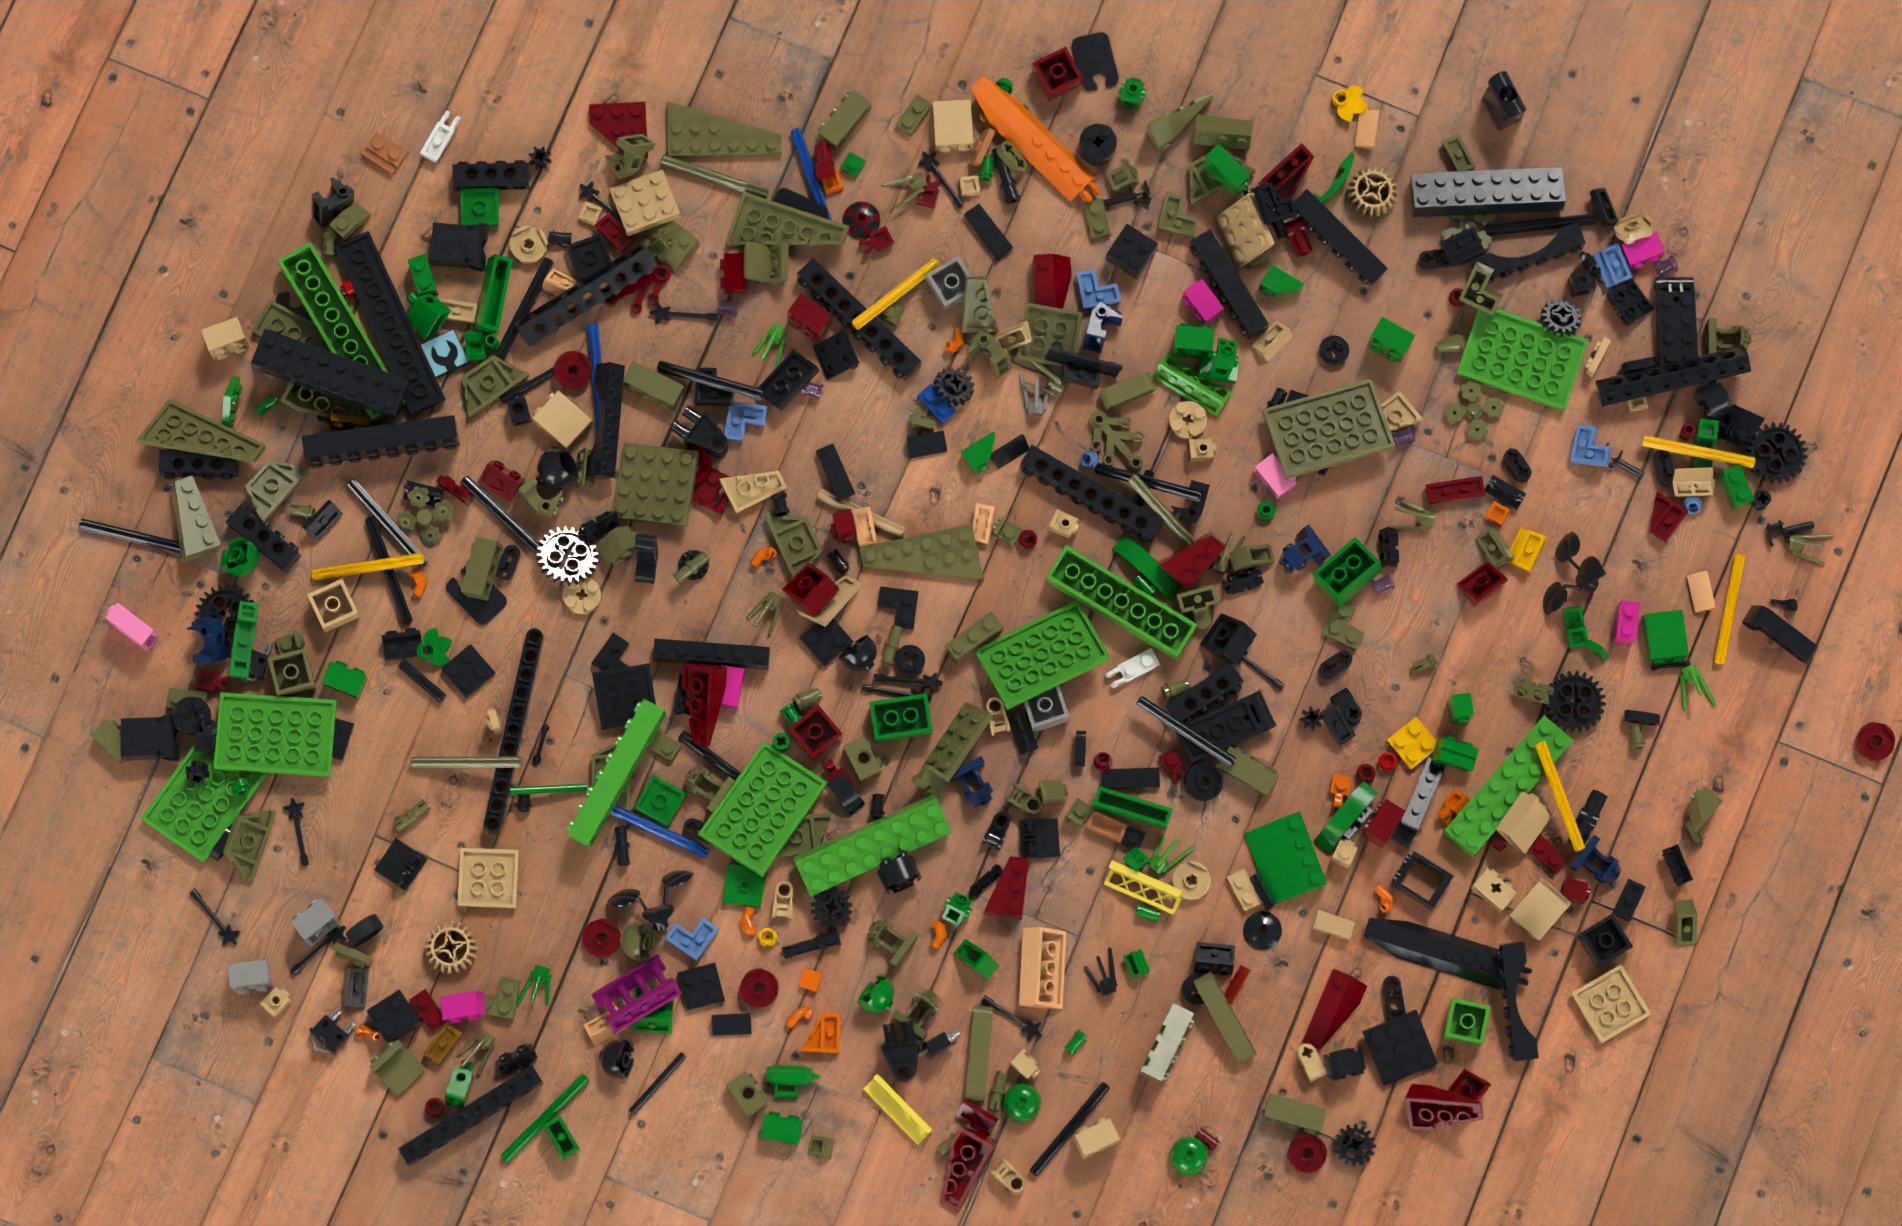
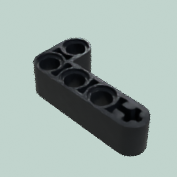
[635,533,659,584]
[1742,605,1818,664]

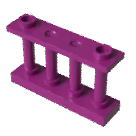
[591,954,682,1034]

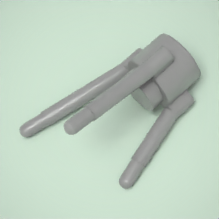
[1019,373,1051,415]

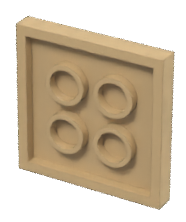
[609,169,681,236]
[1216,192,1275,268]
[458,848,519,909]
[1571,964,1651,1044]

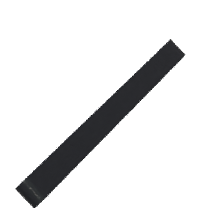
[484,628,544,835]

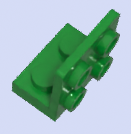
[633,986,674,1034]

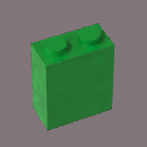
[1203,144,1251,198]
[1642,610,1689,664]

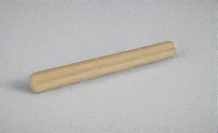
[817,489,905,537]

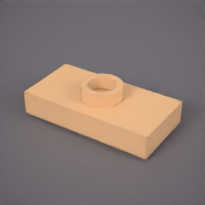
[972,503,995,544]
[851,506,878,548]

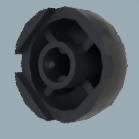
[839,635,877,671]
[599,1040,634,1079]

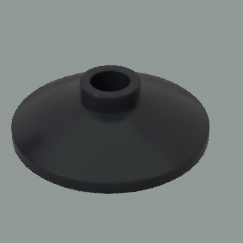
[1243,911,1282,950]

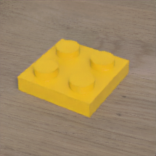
[1386,716,1437,771]

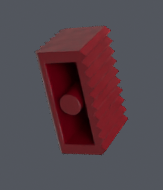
[720,253,747,294]

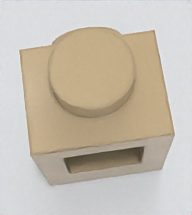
[1188,438,1217,462]
[1049,509,1080,539]
[259,987,292,1018]
[1010,1049,1040,1081]

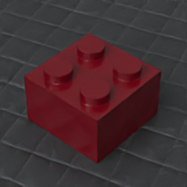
[1032,46,1083,101]
[787,293,832,341]
[782,562,840,617]
[788,704,843,761]
[1362,799,1406,848]

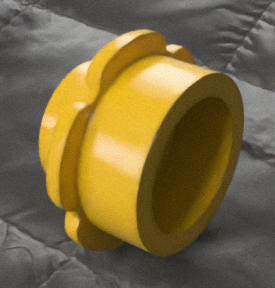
[758,927,777,946]

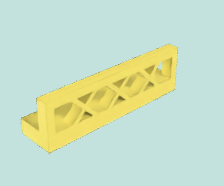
[1104,860,1184,915]
[863,1074,932,1145]

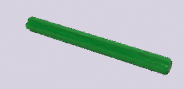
[501,1074,589,1163]

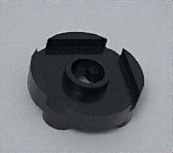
[172,696,211,736]
[1184,762,1223,802]

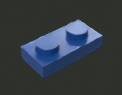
[917,384,956,425]

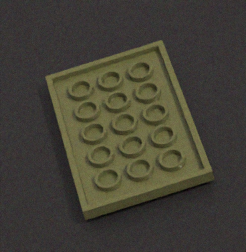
[1262,379,1395,479]

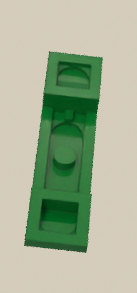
[1313,151,1354,205]
[1692,419,1719,497]
[1112,535,1181,600]
[229,601,259,679]
[1314,781,1378,853]

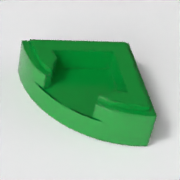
[1585,640,1609,661]

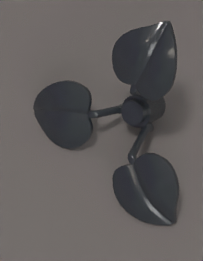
[1543,532,1606,616]
[607,870,694,931]

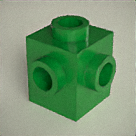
[1118,78,1147,109]
[942,892,972,927]

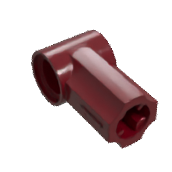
[815,142,836,180]
[1284,218,1313,257]

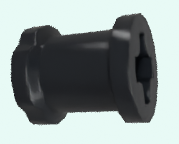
[1751,490,1771,510]
[771,493,790,516]

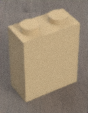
[933,100,973,152]
[533,390,593,452]
[1496,792,1551,854]
[1509,878,1571,940]

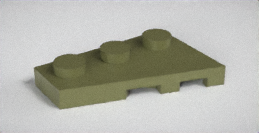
[960,277,999,333]

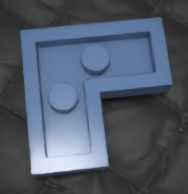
[1076,269,1121,310]
[724,401,768,442]
[1570,424,1612,467]
[665,918,719,961]

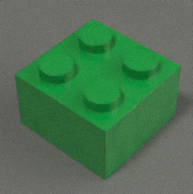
[1367,317,1415,363]
[1172,323,1214,359]

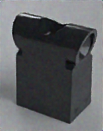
[1482,71,1527,130]
[430,222,489,272]
[121,713,180,762]

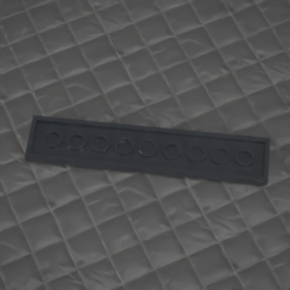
[334,231,446,416]

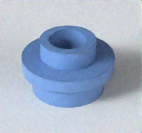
[1080,450,1098,469]
[1683,496,1702,514]

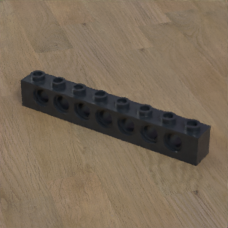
[514,242,658,347]
[797,258,922,381]
[1595,346,1751,407]
[1020,445,1164,544]
[398,1065,544,1167]

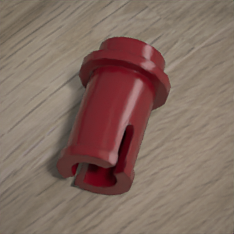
[1680,423,1696,440]
[1194,1127,1220,1151]

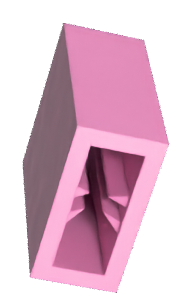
[105,602,159,652]

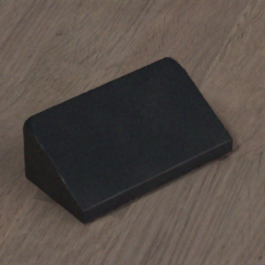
[906,431,947,459]
[991,434,1029,469]
[712,1013,752,1036]

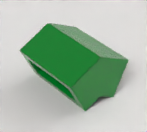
[1123,949,1150,978]

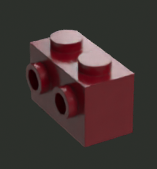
[830,509,857,545]

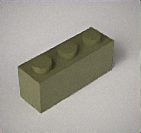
[818,89,871,151]
[1193,115,1253,150]
[623,361,685,410]
[460,537,504,601]
[945,611,1003,664]
[1217,746,1279,798]
[1263,1093,1327,1135]

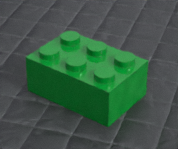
[1312,537,1382,608]
[870,693,933,743]

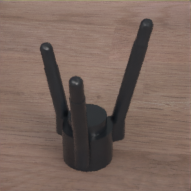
[1084,948,1118,996]

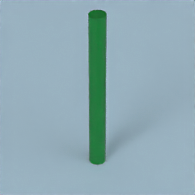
[509,783,587,795]

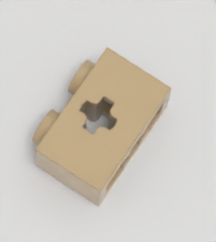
[1471,868,1517,913]

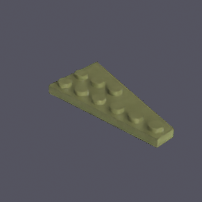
[667,101,782,158]
[725,192,850,246]
[137,399,266,462]
[860,524,984,580]

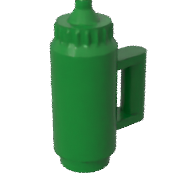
[766,1065,820,1099]

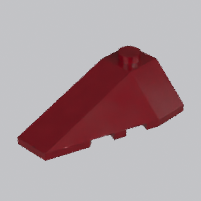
[1033,254,1072,309]
[682,663,727,746]
[1302,968,1367,1050]
[1405,1084,1484,1130]
[941,1126,998,1213]

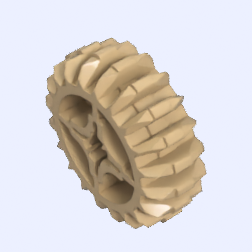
[1347,166,1398,217]
[425,921,478,974]

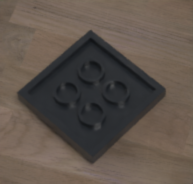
[592,663,656,730]
[1362,1009,1438,1086]

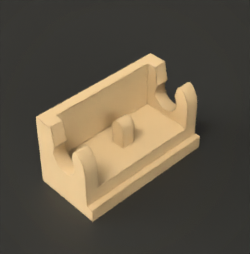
[1673,467,1715,497]

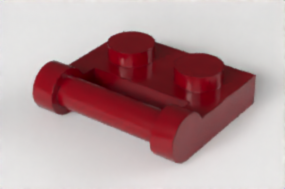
[692,468,730,515]

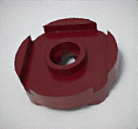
[553,351,592,388]
[1855,722,1895,761]
[582,919,621,958]
[740,968,779,1008]
[1288,1134,1327,1173]

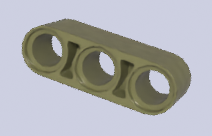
[1099,372,1156,410]

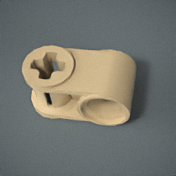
[986,697,1011,736]
[772,881,793,919]
[1296,1044,1327,1082]
[990,1158,1026,1194]

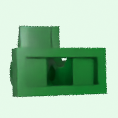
[1198,338,1239,384]

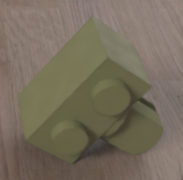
[596,525,642,565]
[1175,583,1219,629]

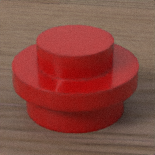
[340,280,355,299]
[1378,752,1398,771]

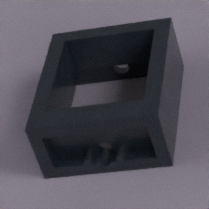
[1392,851,1454,911]

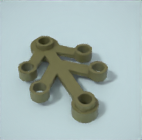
[1089,411,1144,472]

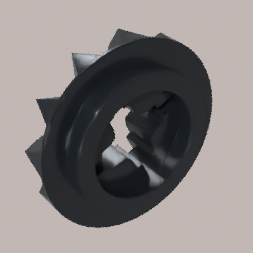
[1579,251,1601,278]
[1319,335,1349,366]
[678,550,709,580]
[894,645,925,676]
[1182,974,1204,1005]

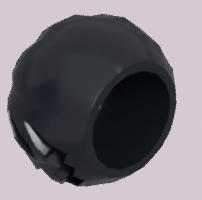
[536,448,578,490]

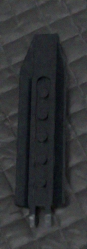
[1364,918,1532,990]

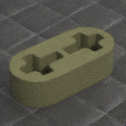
[996,141,1027,175]

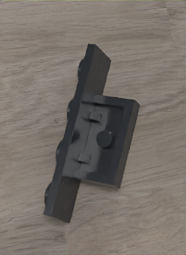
[1044,348,1123,389]

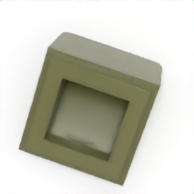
[808,1135,835,1159]

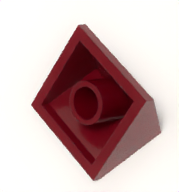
[1457,562,1508,607]
[1447,1069,1491,1101]

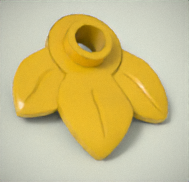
[1332,86,1368,122]

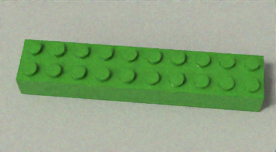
[277,242,406,426]

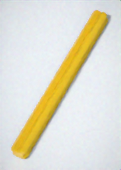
[852,258,940,330]
[1642,435,1755,468]
[312,553,424,581]
[1714,554,1745,665]
[1535,741,1585,851]

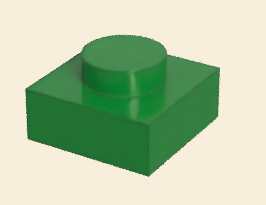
[840,152,866,178]

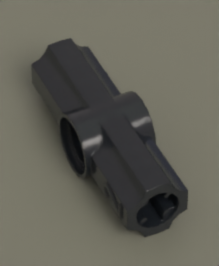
[1567,789,1608,845]

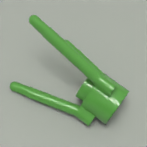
[752,324,787,368]
[1680,665,1717,709]
[1148,836,1194,875]

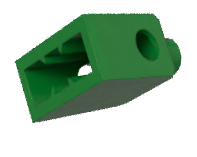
[407,292,451,339]
[445,1060,474,1109]

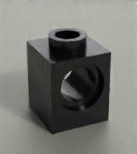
[1568,270,1593,297]
[507,395,532,427]

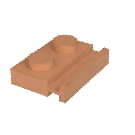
[361,132,408,175]

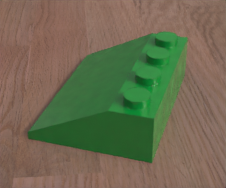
[1244,811,1327,905]

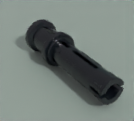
[992,148,1021,204]
[782,929,841,959]

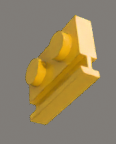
[1507,527,1547,572]

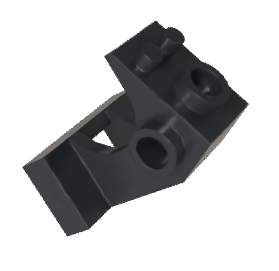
[312,178,354,229]
[1171,480,1210,525]

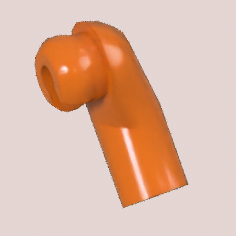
[945,327,964,353]
[750,547,777,568]
[410,569,427,598]
[1374,884,1393,913]
[740,906,757,936]
[930,920,947,950]
[785,1006,814,1028]
[355,1024,382,1042]

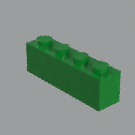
[473,254,513,335]
[1092,786,1173,830]

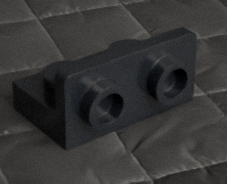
[381,628,424,661]
[1194,942,1235,976]

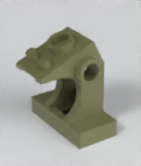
[605,134,655,179]
[1706,318,1751,355]
[965,330,1012,379]
[517,477,564,518]
[684,767,735,814]
[867,919,918,968]
[892,989,940,1041]

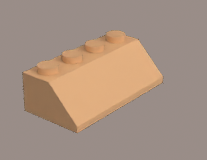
[1019,927,1066,1009]

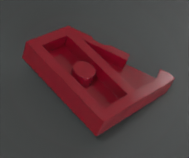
[436,475,473,506]
[1650,491,1688,543]

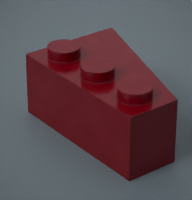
[1257,143,1314,199]
[1159,531,1226,590]
[983,856,1029,919]

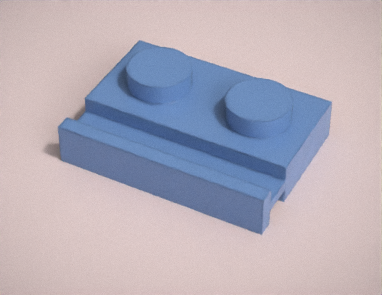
[1593,243,1633,289]

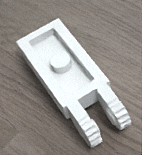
[420,111,461,164]
[1105,648,1160,689]

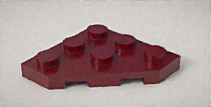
[589,102,648,158]

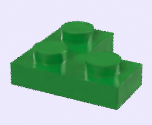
[221,376,242,427]

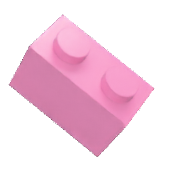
[1254,453,1297,500]

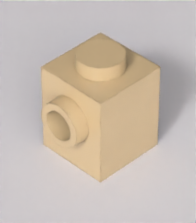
[1331,839,1358,868]

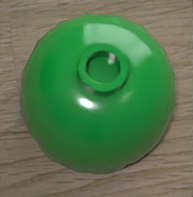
[220,537,259,577]
[857,974,895,1013]
[1002,1083,1041,1122]
[1169,1136,1208,1176]

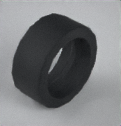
[345,914,384,947]

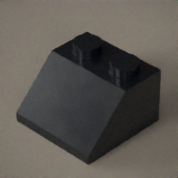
[1200,613,1257,665]

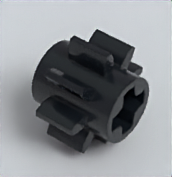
[529,146,552,171]
[1299,706,1322,731]
[185,760,210,784]

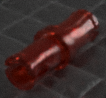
[1224,965,1251,1005]

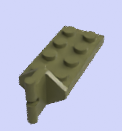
[911,702,993,800]

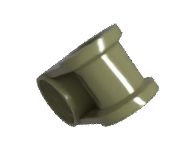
[1004,783,1042,816]

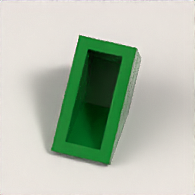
[1259,265,1304,297]
[961,431,995,474]
[953,939,999,980]

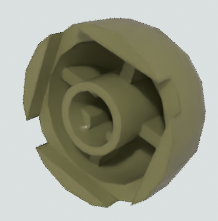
[620,922,655,962]

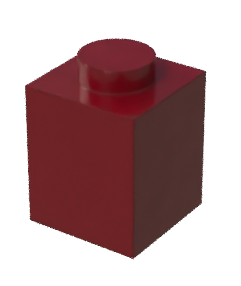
[1561,878,1591,904]

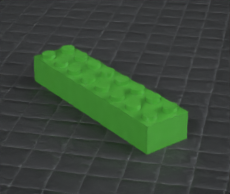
[1045,545,1197,660]
[566,699,666,849]
[1442,715,1574,858]
[793,794,952,896]

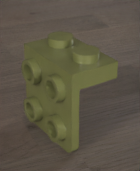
[744,241,789,285]
[369,1040,425,1095]

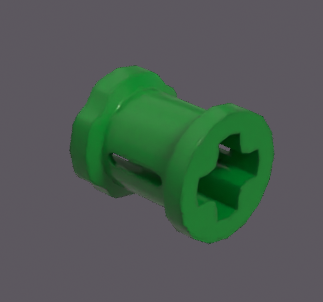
[779,702,803,727]
[773,733,790,753]

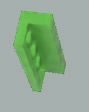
[1153,353,1232,416]

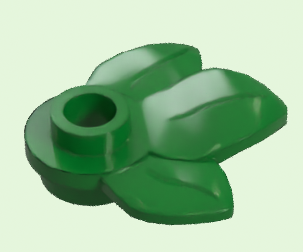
[416,628,452,666]

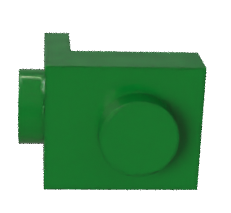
[464,330,486,361]
[1123,847,1151,872]

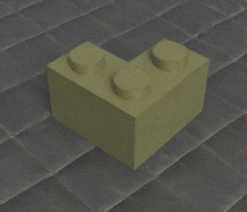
[1459,262,1503,316]

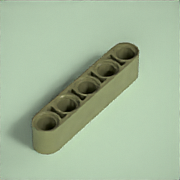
[1194,972,1257,1064]
[965,1006,993,1102]

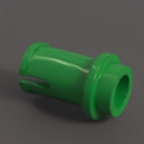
[979,156,994,181]
[485,334,500,352]
[254,393,279,416]
[1132,574,1157,597]
[1135,904,1161,922]
[1064,1029,1088,1055]

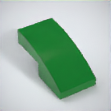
[1562,606,1588,648]

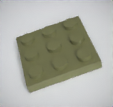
[1017,303,1083,367]

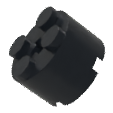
[1078,124,1117,166]
[1694,380,1735,421]
[877,852,922,894]
[1323,1046,1366,1081]

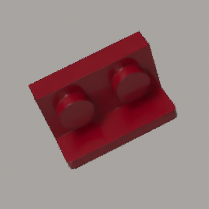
[477,460,525,502]

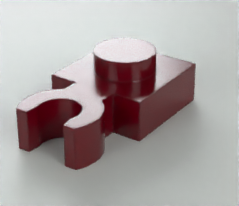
[916,174,940,209]
[859,226,894,255]
[195,669,231,693]
[1159,748,1186,785]

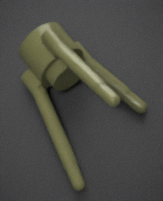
[881,172,927,210]
[1022,359,1067,396]
[1392,501,1435,531]
[1210,533,1245,573]
[1788,534,1833,566]
[746,591,783,637]
[457,1030,496,1076]

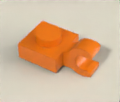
[1329,774,1352,809]
[1437,789,1470,825]

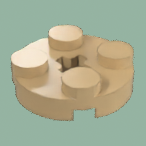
[1614,215,1653,244]
[510,225,548,264]
[1169,401,1207,440]
[563,576,601,615]
[1172,861,1211,900]

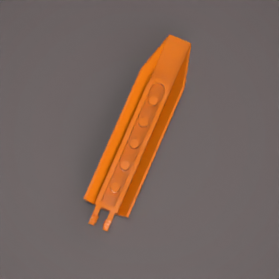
[970,75,1101,203]

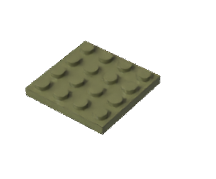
[612,443,699,527]

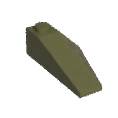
[1146,92,1213,152]
[641,221,699,273]
[280,382,363,419]

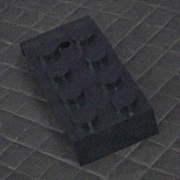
[1654,277,1698,366]
[1174,691,1277,765]

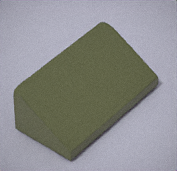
[1476,527,1515,568]

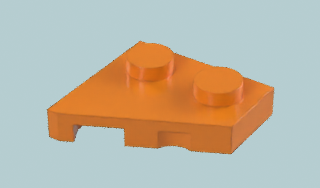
[802,1013,841,1053]

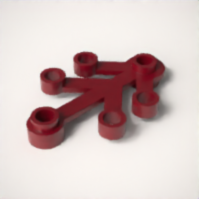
[604,262,671,314]

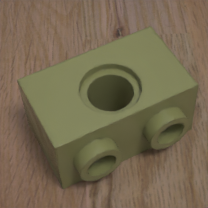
[843,736,883,783]
[726,1072,768,1118]

